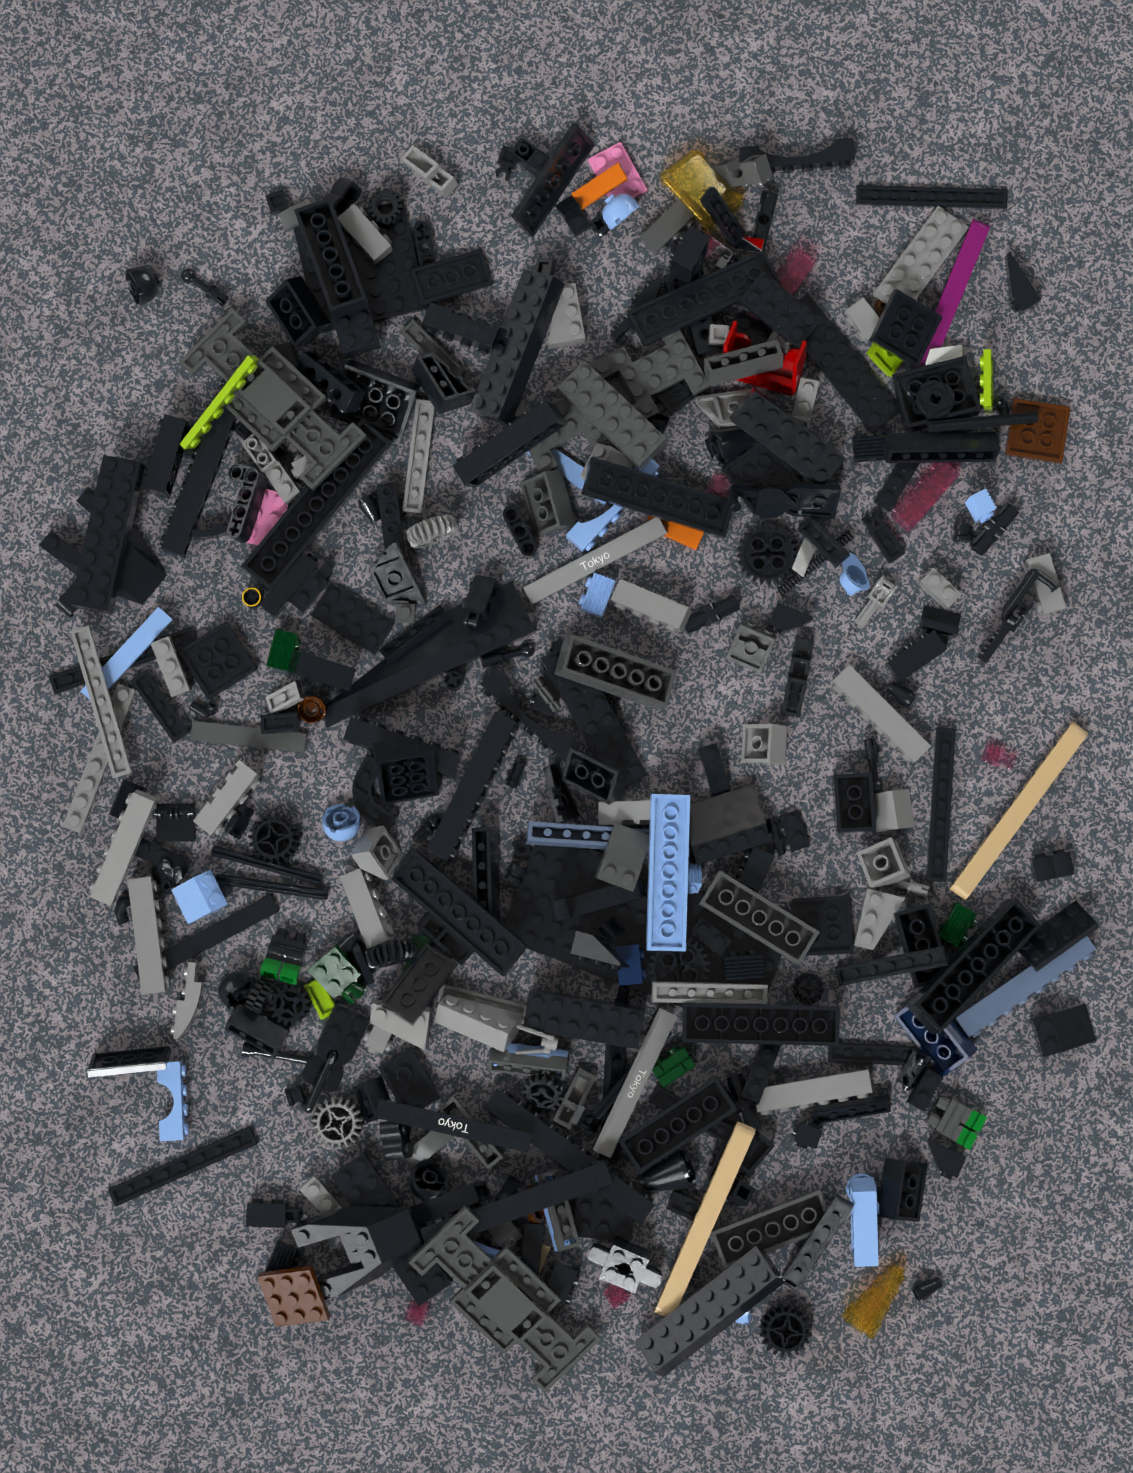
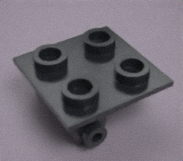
[154,803,195,842]

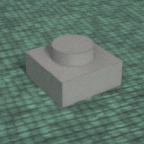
[709,324,729,346]

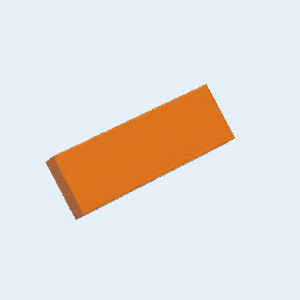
[571,163,629,210]
[646,516,704,550]

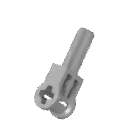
[855,575,899,628]

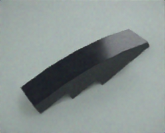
[781,636,814,718]

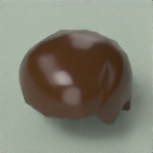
[297,695,326,724]

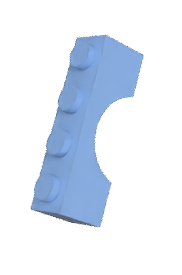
[157,1061,189,1141]

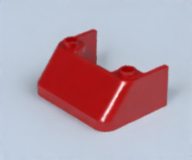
[724,321,807,396]

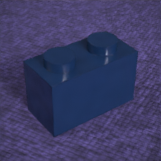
[616,944,646,986]

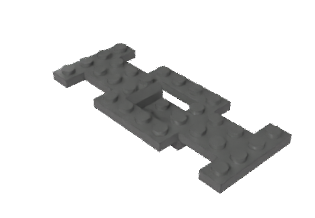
[179,308,367,491]
[512,330,709,473]
[408,1206,601,1393]

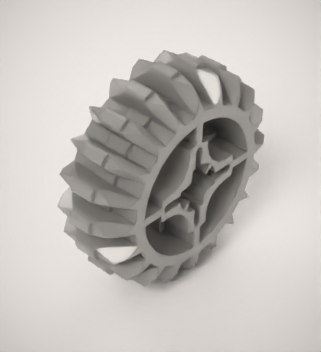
[406,514,458,548]
[311,1097,363,1150]

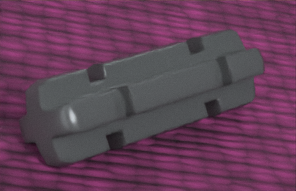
[532,678,561,712]

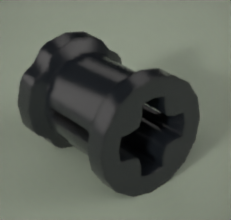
[591,216,609,237]

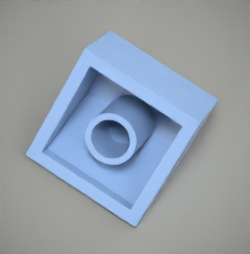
[171,870,227,924]

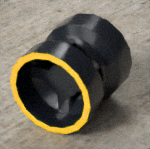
[242,588,263,609]

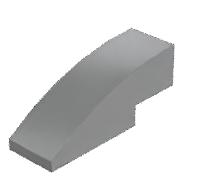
[400,145,458,198]

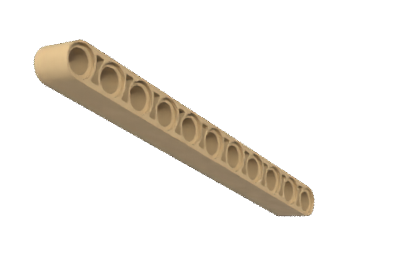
[949,721,1088,900]
[654,1121,756,1317]

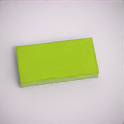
[304,980,335,1020]

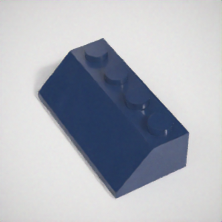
[894,1006,978,1077]

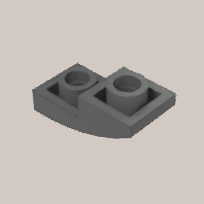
[278,197,317,232]

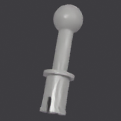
[890,879,930,897]

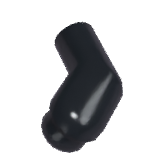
[993,396,1009,415]
[189,701,218,718]
[114,897,131,925]

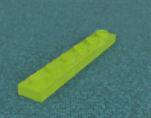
[180,355,260,449]

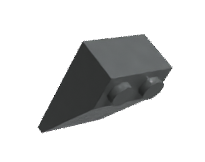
[594,823,649,892]

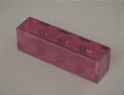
[776,247,817,295]
[891,463,960,534]

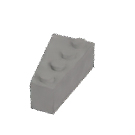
[193,760,261,836]
[434,994,523,1052]

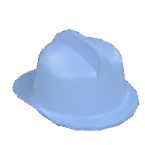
[839,553,870,596]

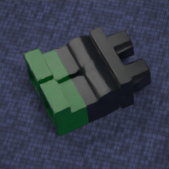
[260,928,306,985]

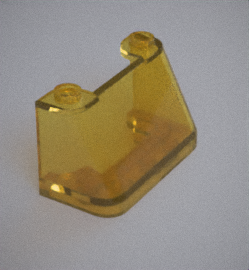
[659,149,743,236]

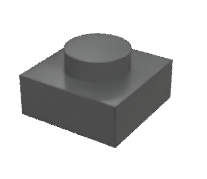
[395,603,415,624]

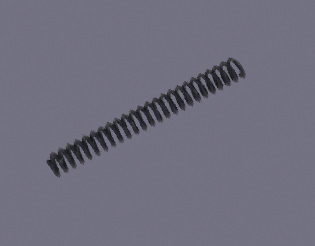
[777,530,854,596]

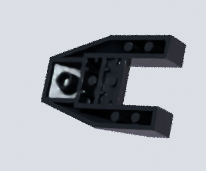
[39,487,167,605]
[291,1206,423,1300]

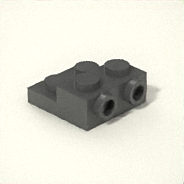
[725,620,777,674]

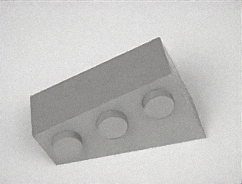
[548,283,585,349]
[598,798,650,826]
[853,889,905,950]
[370,999,433,1050]

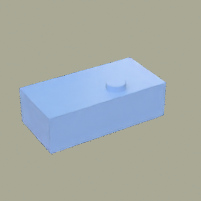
[850,1177,879,1267]

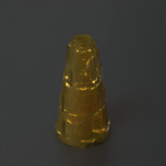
[841,1264,905,1340]

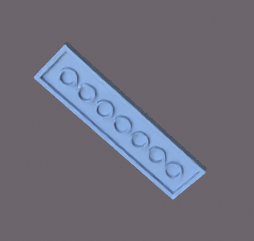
[646,794,690,951]

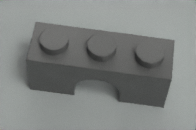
[713,154,773,189]

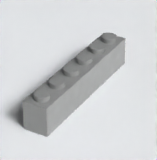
[832,664,931,763]
[89,789,158,906]
[128,876,170,996]
[755,1069,873,1115]

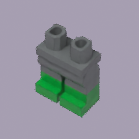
[926,1096,987,1150]

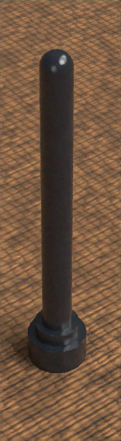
[241,1041,311,1064]

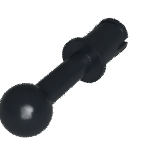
[181,268,229,306]
[480,642,535,668]
[863,738,883,794]

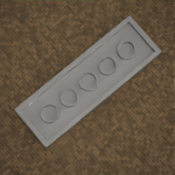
[873,206,969,305]

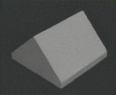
[874,789,915,833]

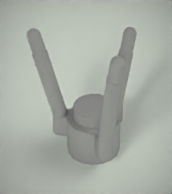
[515,1025,559,1054]

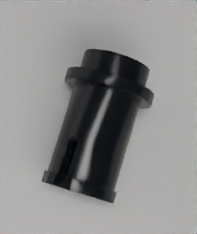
[505,763,525,789]

